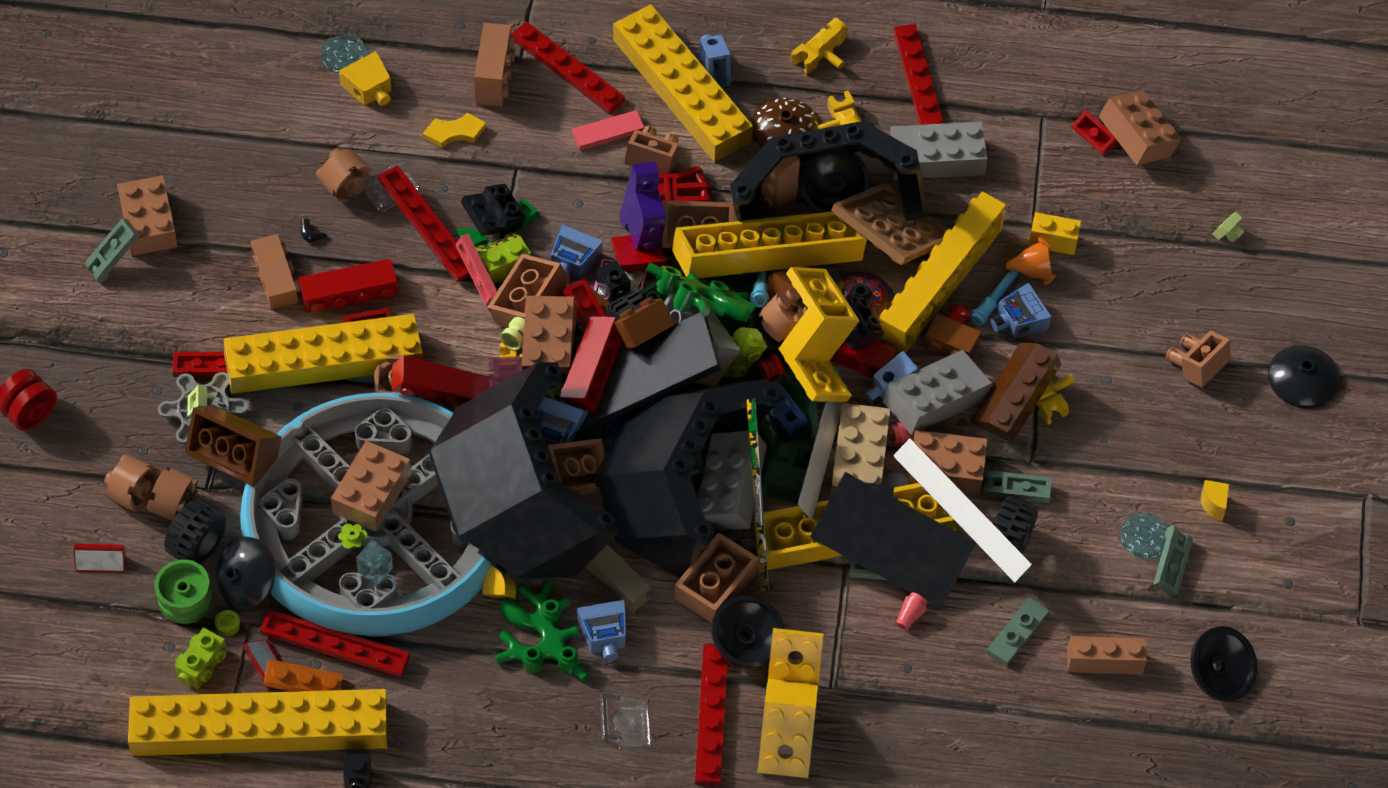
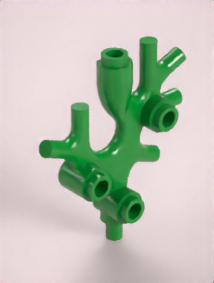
[646,263,756,322]
[494,580,589,681]

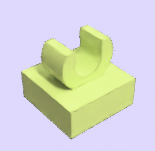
[1212,212,1244,243]
[188,385,215,417]

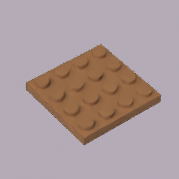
[831,183,947,265]

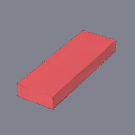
[572,110,644,151]
[456,234,497,306]

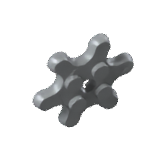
[158,372,249,445]

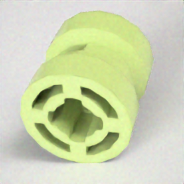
[500,317,525,351]

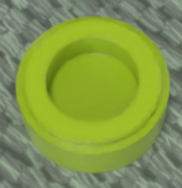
[215,610,241,636]

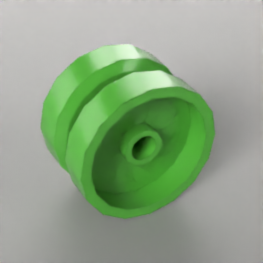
[154,559,213,624]

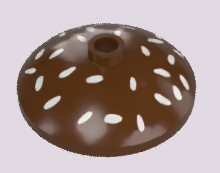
[751,98,819,147]

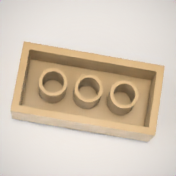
[830,403,890,498]

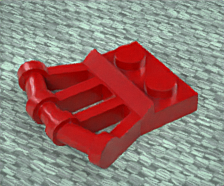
[658,166,712,204]

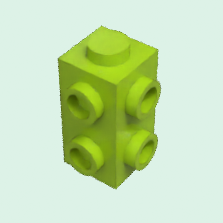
[723,327,767,378]
[175,628,227,689]

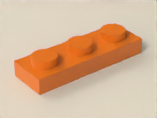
[263,659,343,692]

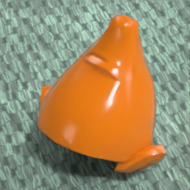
[1006,237,1056,285]

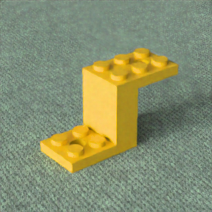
[779,267,859,402]
[757,628,824,778]

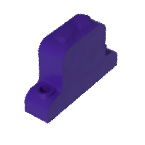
[619,161,666,250]

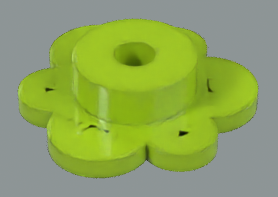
[338,524,368,549]

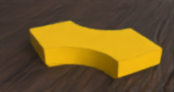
[422,113,486,148]

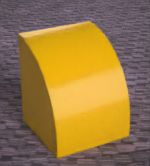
[1201,480,1229,521]
[482,565,516,599]

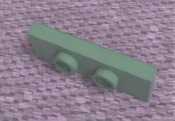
[986,597,1049,667]

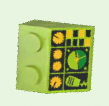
[475,232,531,284]

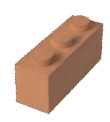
[761,156,800,214]
[250,234,301,310]
[1067,636,1147,675]

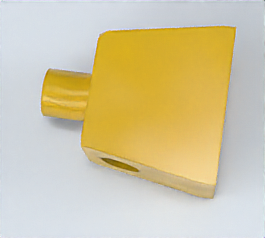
[339,51,391,106]

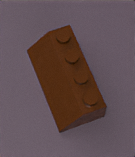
[970,343,1061,443]
[185,405,282,485]

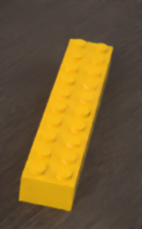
[128,689,387,756]

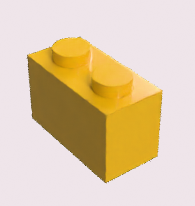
[1029,212,1081,255]

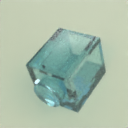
[356,540,393,585]

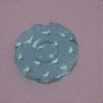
[321,33,367,73]
[1120,512,1168,558]

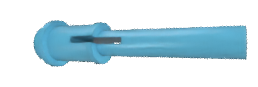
[970,270,1019,326]
[750,271,769,307]

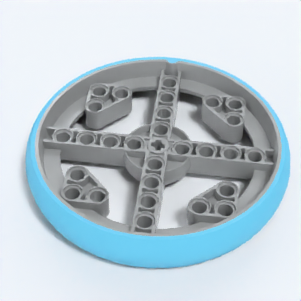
[240,393,498,637]

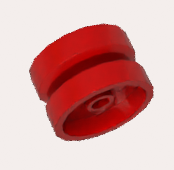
[0,369,58,431]

